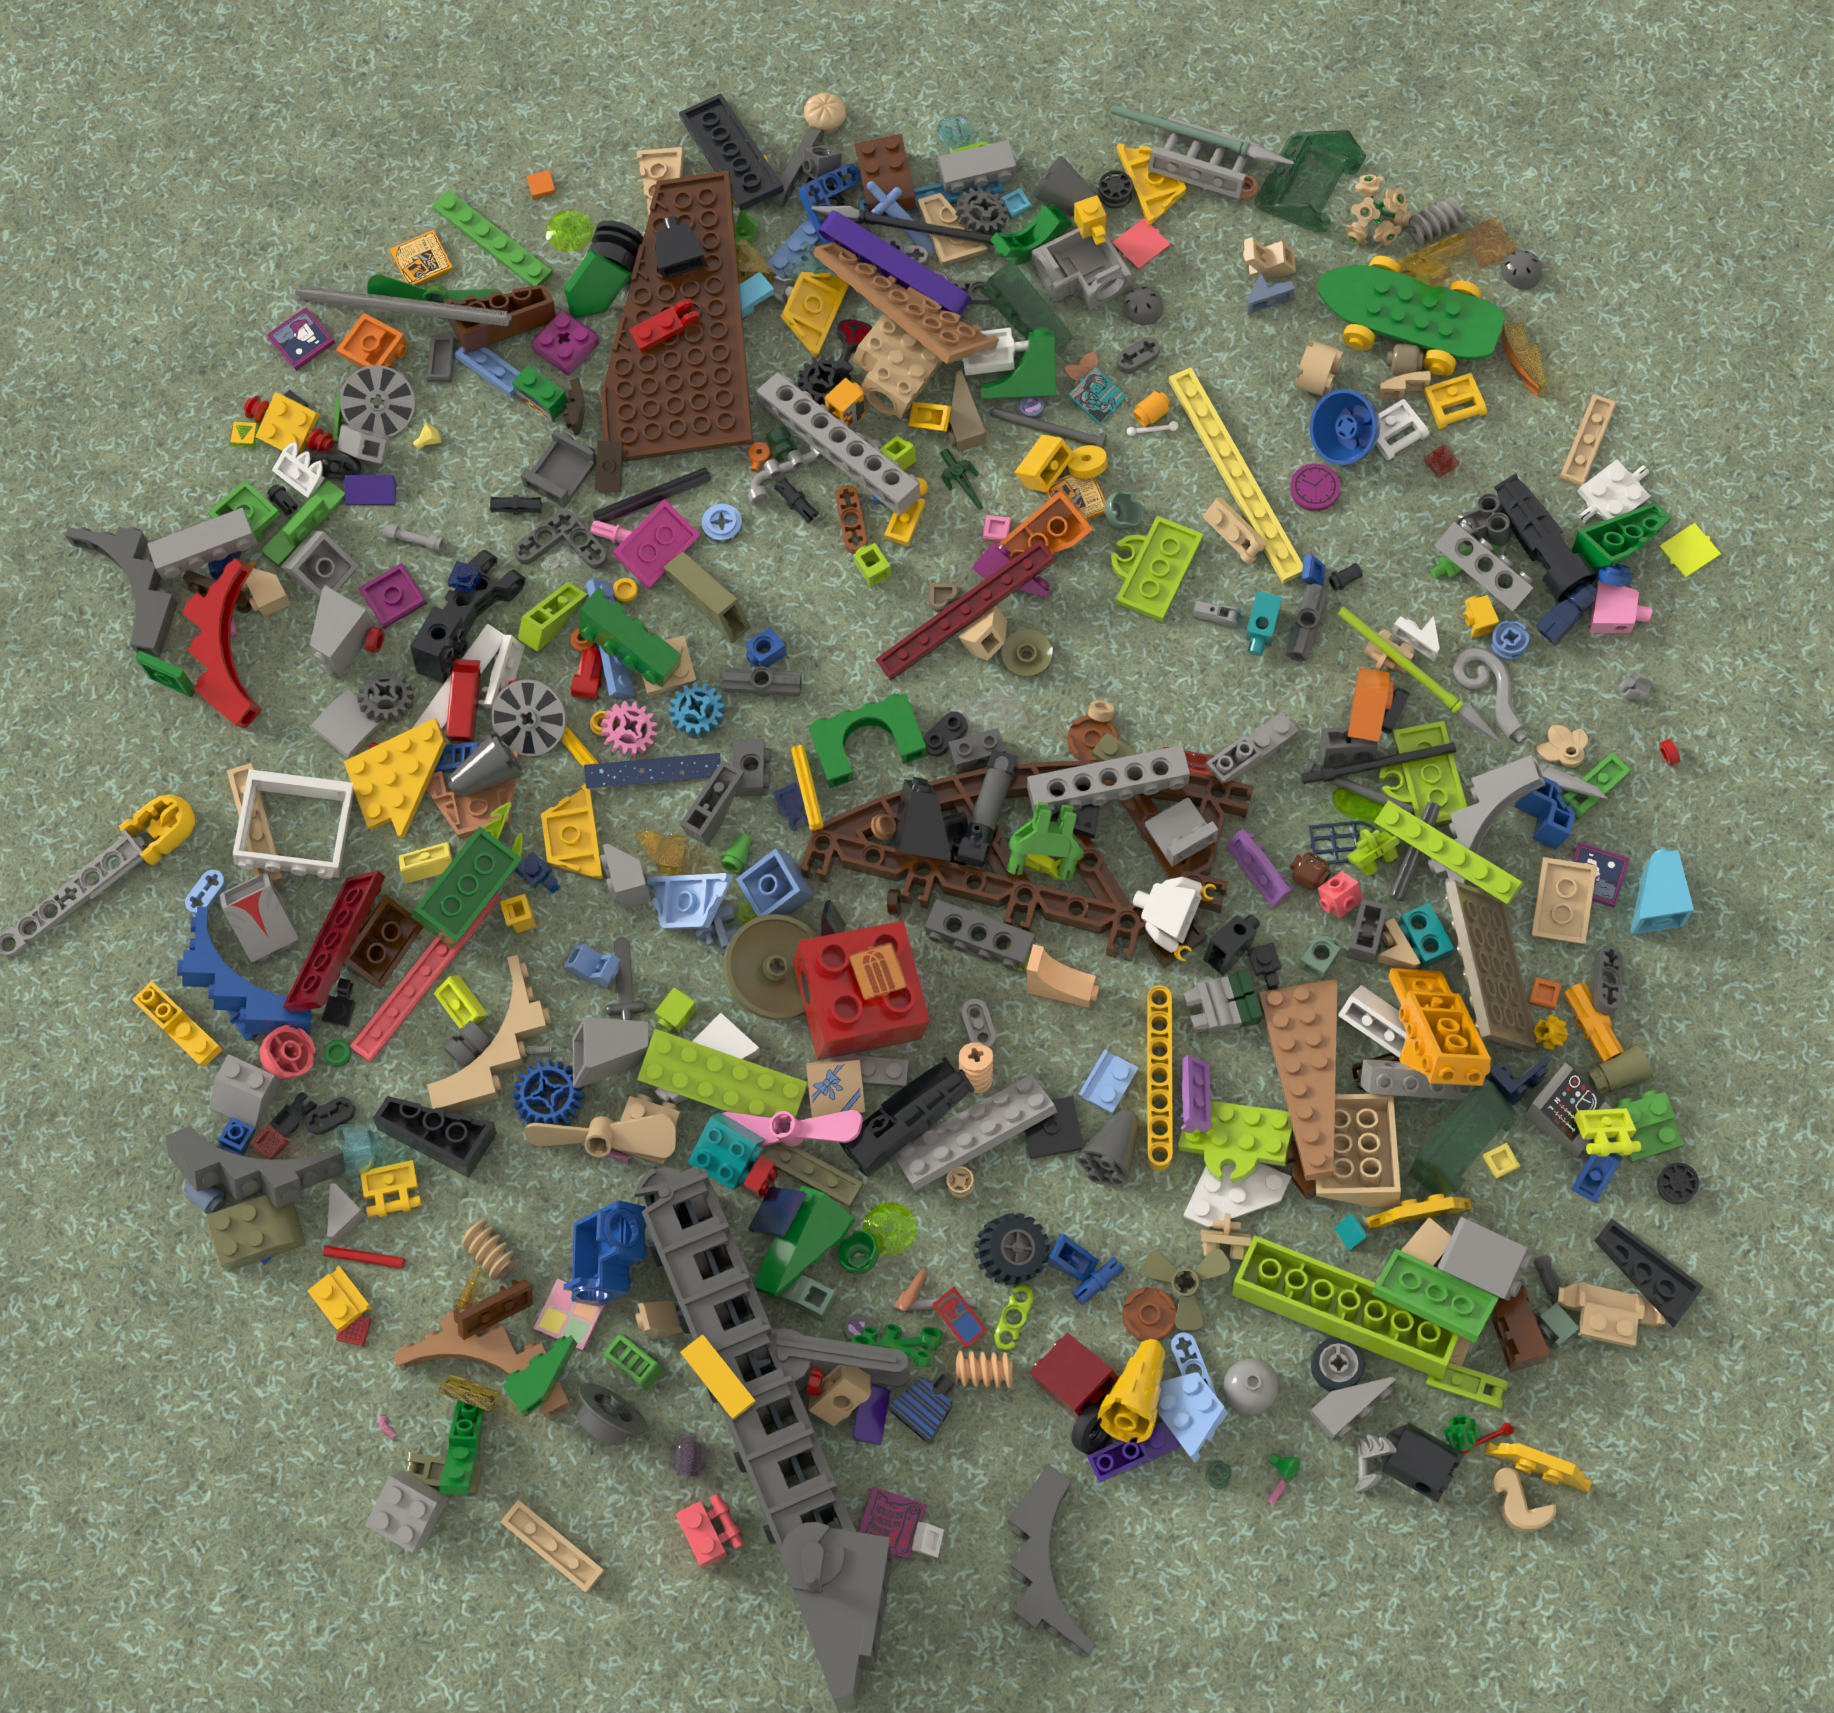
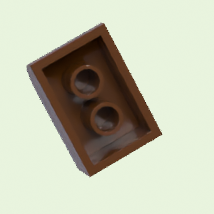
[855,134,917,216]

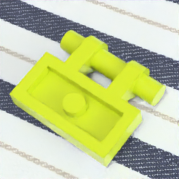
[1574,1108,1641,1157]

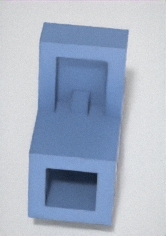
[563,944,621,988]

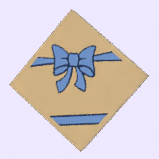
[806,1058,865,1118]

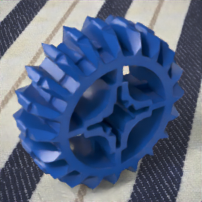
[512,1059,585,1126]

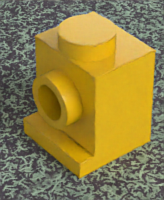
[1464,595,1499,639]
[500,894,537,934]

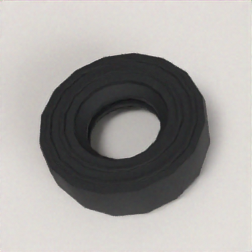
[1072,1404,1112,1455]

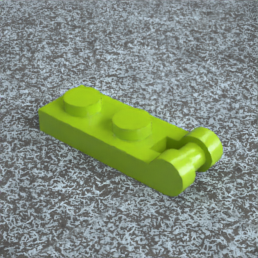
[1425,1362,1509,1410]

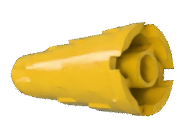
[1098,1339,1165,1443]

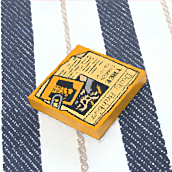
[390,230,454,286]
[1046,475,1106,520]

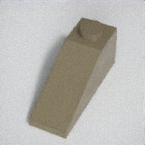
[947,370,986,452]

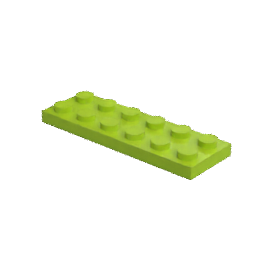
[637,1029,808,1125]

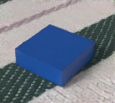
[1301,554,1326,586]

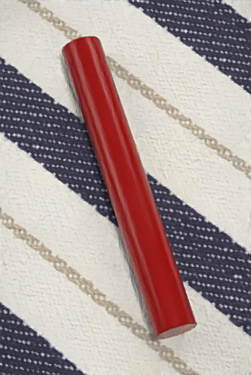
[323,1245,405,1269]

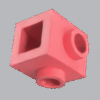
[1318,871,1363,919]

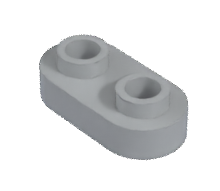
[961,999,996,1049]

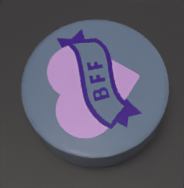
[1019,396,1044,419]

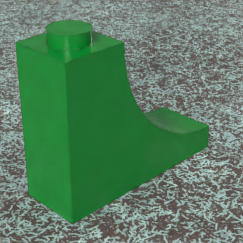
[981,328,1056,398]

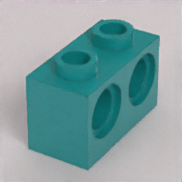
[1399,903,1454,968]

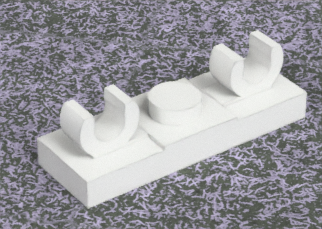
[478,635,525,710]

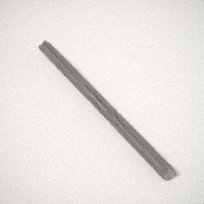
[295,285,512,326]

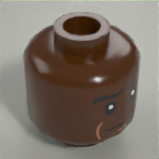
[1290,852,1331,891]

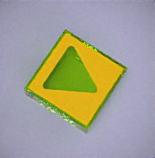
[229,421,259,448]

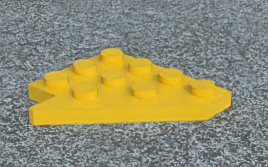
[344,718,447,839]

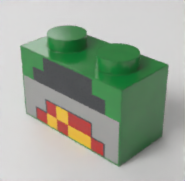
[512,365,568,422]

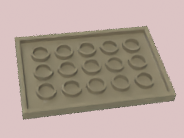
[1445,880,1540,1052]

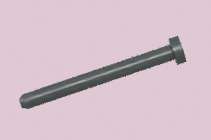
[1303,759,1414,814]

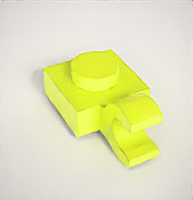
[1024,854,1063,880]

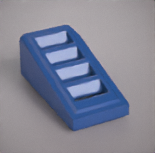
[434,742,479,773]

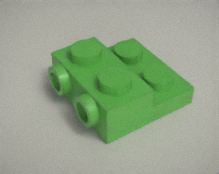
[208,480,280,552]
[1614,1089,1684,1163]

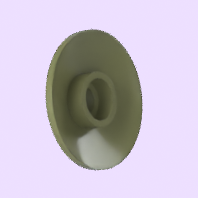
[1001,629,1052,677]

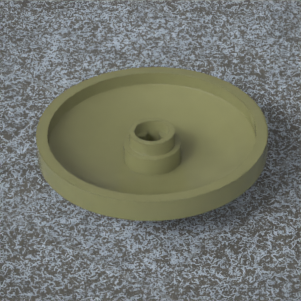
[723,914,818,1020]

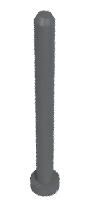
[990,408,1107,449]

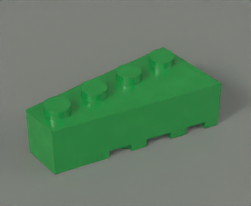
[579,587,681,687]

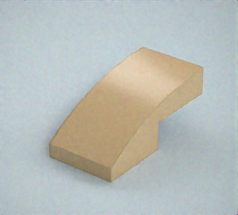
[1378,371,1431,400]

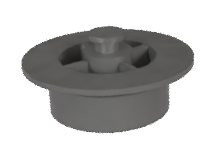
[576,1383,647,1446]

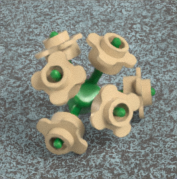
[1345,174,1411,246]

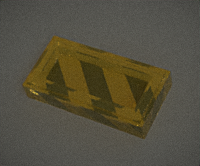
[438,1375,501,1411]

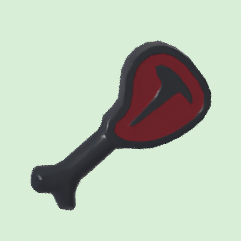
[832,319,872,373]

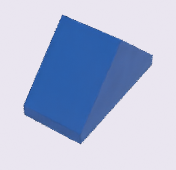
[1049,1234,1099,1283]

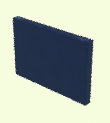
[748,1186,807,1237]

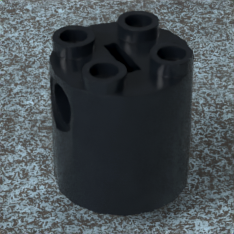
[1381,1422,1464,1502]

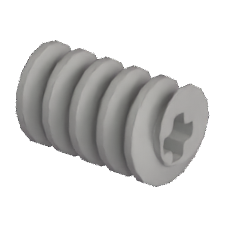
[1409,197,1465,245]

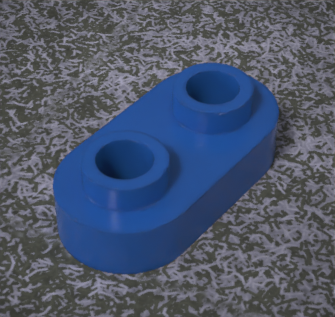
[1597,563,1634,587]

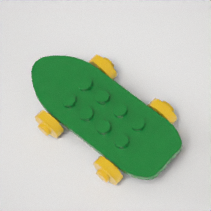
[1317,256,1505,376]

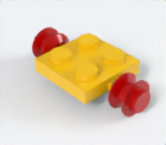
[244,392,334,457]

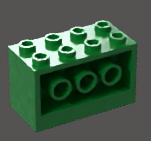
[410,826,522,949]

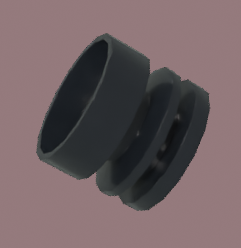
[587,220,643,283]

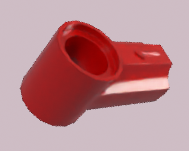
[571,648,603,700]

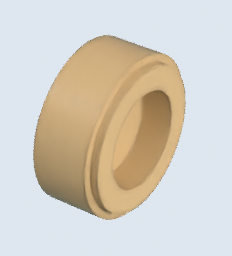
[1088,700,1115,722]

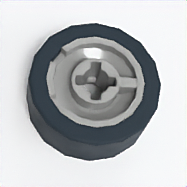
[1310,1337,1365,1391]

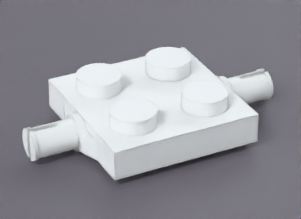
[962,328,1028,376]
[1577,459,1651,524]

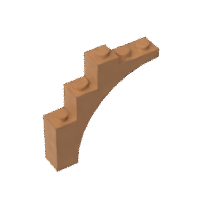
[393,1309,572,1418]

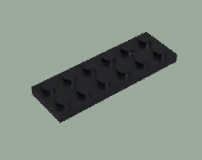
[679,93,784,211]

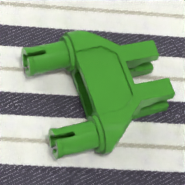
[1006,802,1084,880]

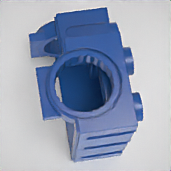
[563,1200,647,1306]

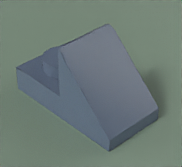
[1246,273,1295,315]

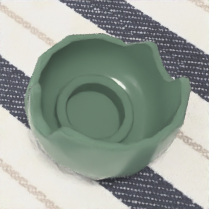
[1104,491,1144,529]

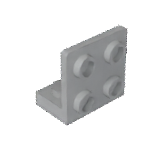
[1145,798,1218,867]

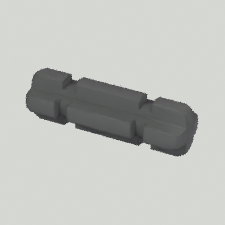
[1534,1255,1563,1308]

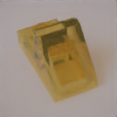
[737,238,774,285]

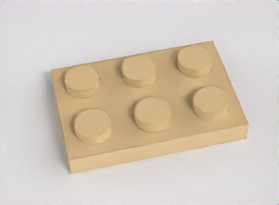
[1531,857,1597,945]

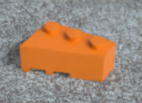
[1348,667,1394,742]

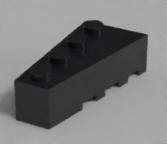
[373,1096,497,1178]

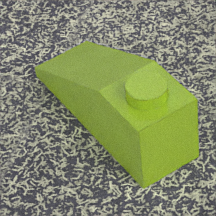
[518,582,588,652]

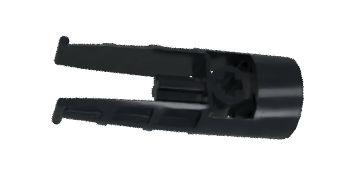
[1494,473,1597,603]
[839,1057,975,1178]

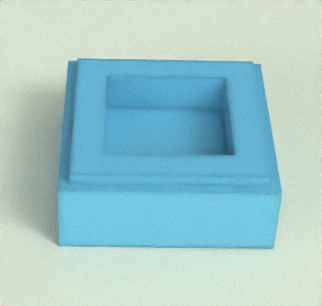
[1000,188,1033,219]

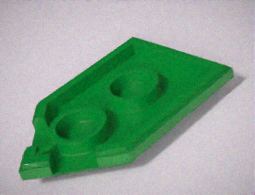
[564,249,632,318]

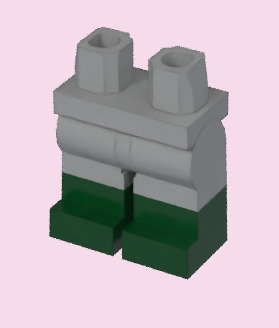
[1183,968,1263,1035]

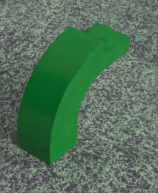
[990,205,1072,265]

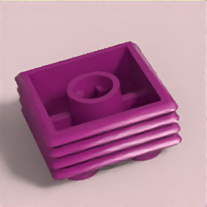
[531,310,600,376]

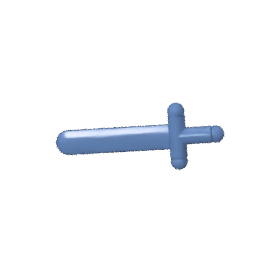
[867,181,935,253]

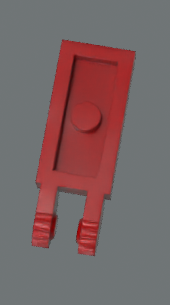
[629,298,700,352]

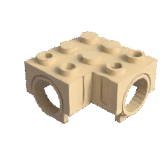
[852,314,942,419]

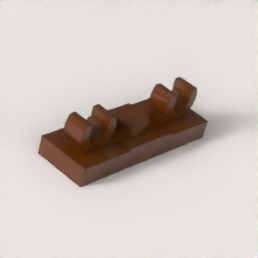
[453,1279,533,1340]

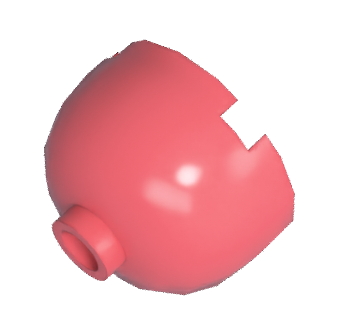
[260,1025,315,1080]

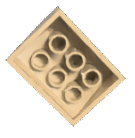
[1315,1094,1401,1207]

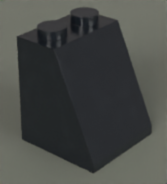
[891,777,951,861]

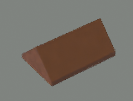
[343,895,423,989]

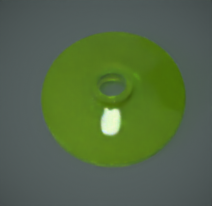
[546,210,593,252]
[1332,788,1384,820]
[862,1202,917,1256]

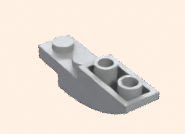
[1205,712,1299,784]

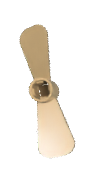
[524,1113,676,1158]

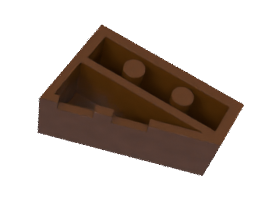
[1491,1285,1550,1372]

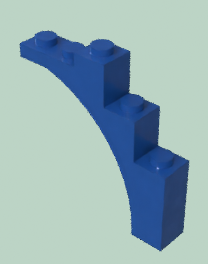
[177,906,311,1036]

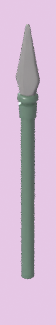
[1111,105,1294,165]

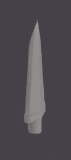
[1539,763,1608,799]

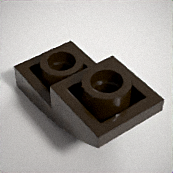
[564,378,585,435]

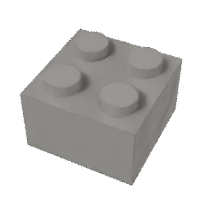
[365,1470,449,1553]

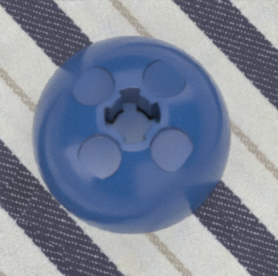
[1310,389,1380,465]

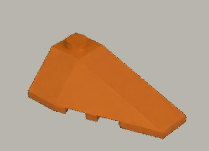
[997,490,1093,559]

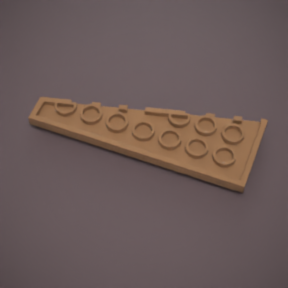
[813,242,999,364]
[1259,979,1338,1181]

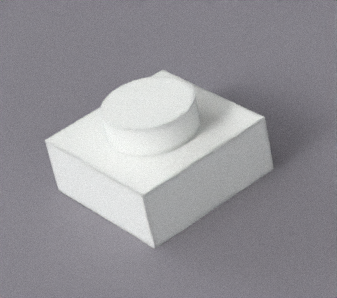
[912,1522,944,1558]

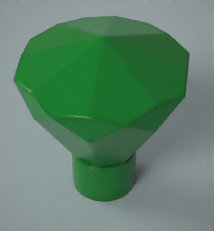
[1269,1453,1301,1483]

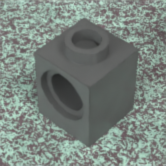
[802,144,842,179]

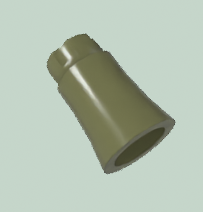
[1587,1044,1653,1095]

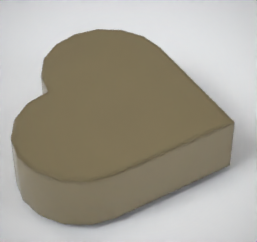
[929,583,959,612]

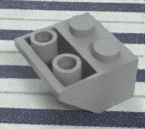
[600,844,652,909]

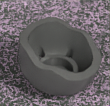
[1501,250,1542,289]
[1123,287,1164,325]

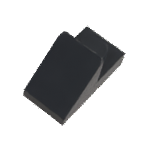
[943,811,969,865]

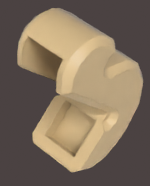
[1491,1468,1556,1532]

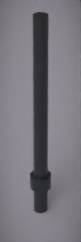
[1301,742,1456,785]

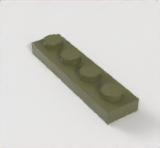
[761,1142,863,1208]

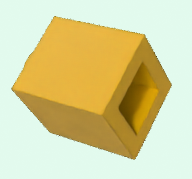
[1074,195,1106,245]

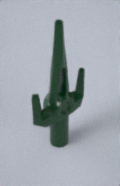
[940,448,983,510]

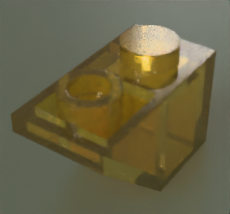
[634,830,689,875]

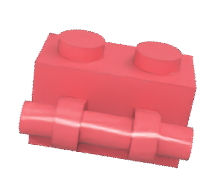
[675,1493,744,1569]

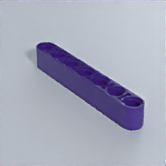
[818,210,972,316]

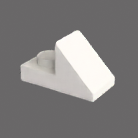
[1392,616,1440,661]

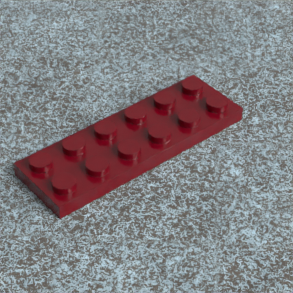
[282,871,386,1013]

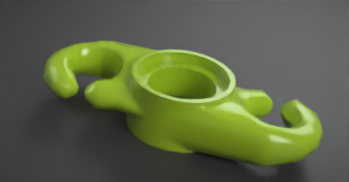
[994,1284,1034,1351]

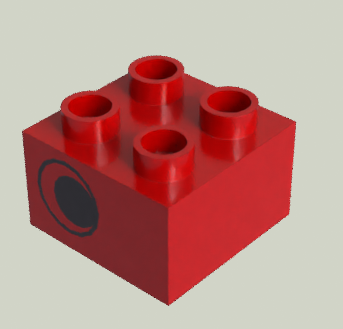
[793,921,930,1061]

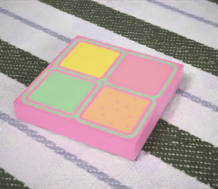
[533,1278,606,1351]

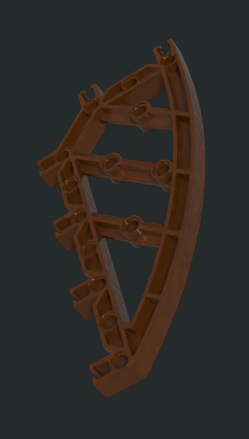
[800,761,1254,962]

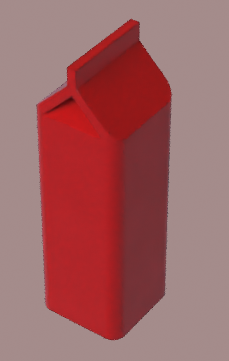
[445,659,481,742]

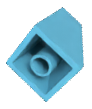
[1630,849,1694,935]

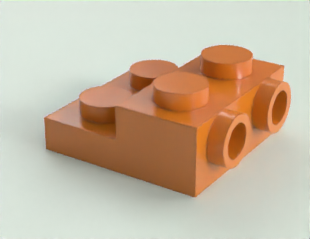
[336,313,408,369]

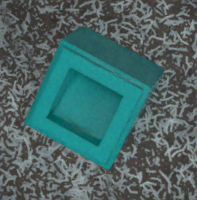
[1334,1213,1367,1251]

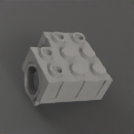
[1032,228,1132,311]

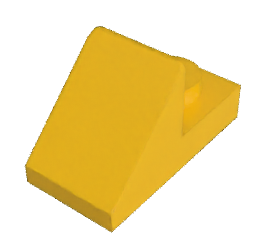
[908,402,951,434]

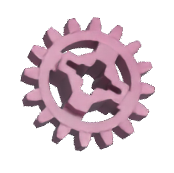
[600,701,657,757]

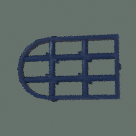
[1309,821,1376,864]

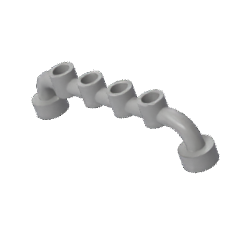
[748,434,883,506]

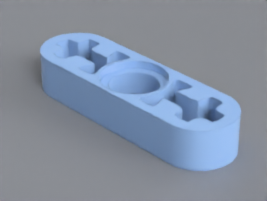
[1171,1333,1217,1397]

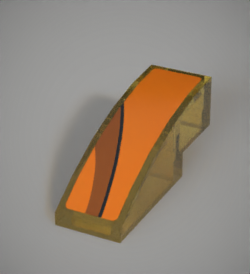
[1501,322,1547,398]

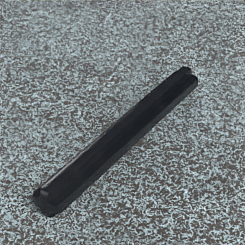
[593,468,711,523]

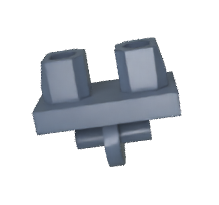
[696,905,739,955]

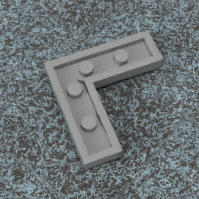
[828,1053,909,1088]

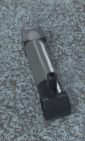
[957,750,1018,868]

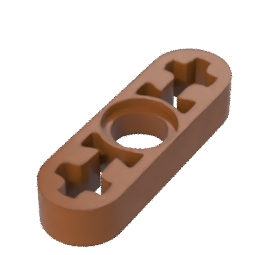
[836,485,867,554]

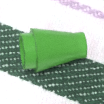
[721,833,753,874]

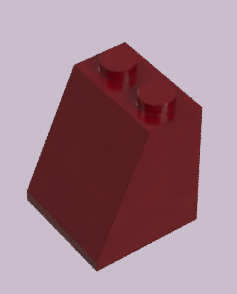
[1029,1332,1119,1434]

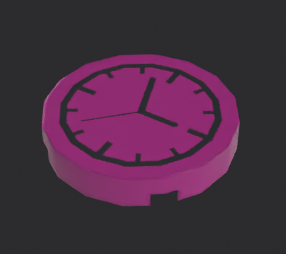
[1290,463,1341,511]

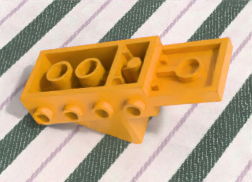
[1388,968,1491,1086]

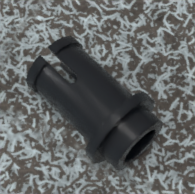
[267,484,298,516]
[1328,563,1363,590]

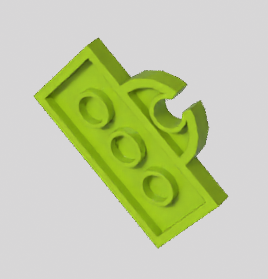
[1111,516,1203,623]
[1378,721,1467,826]
[1178,1101,1293,1184]

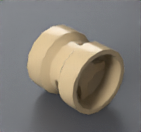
[947,1166,974,1198]

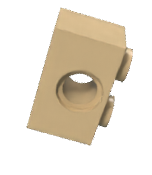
[808,1365,871,1426]

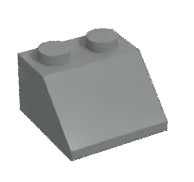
[281,530,358,598]
[209,1054,281,1129]

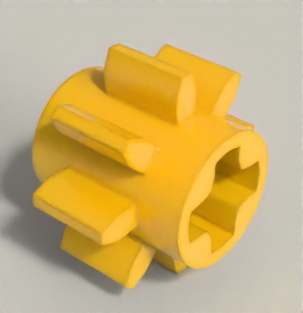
[1534,1015,1569,1050]

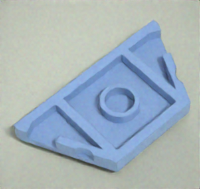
[647,873,733,930]
[1156,1372,1228,1463]

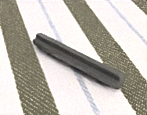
[1390,802,1441,901]

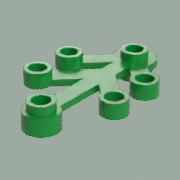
[850,1324,943,1367]

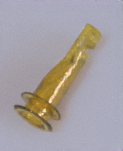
[452,1266,480,1310]

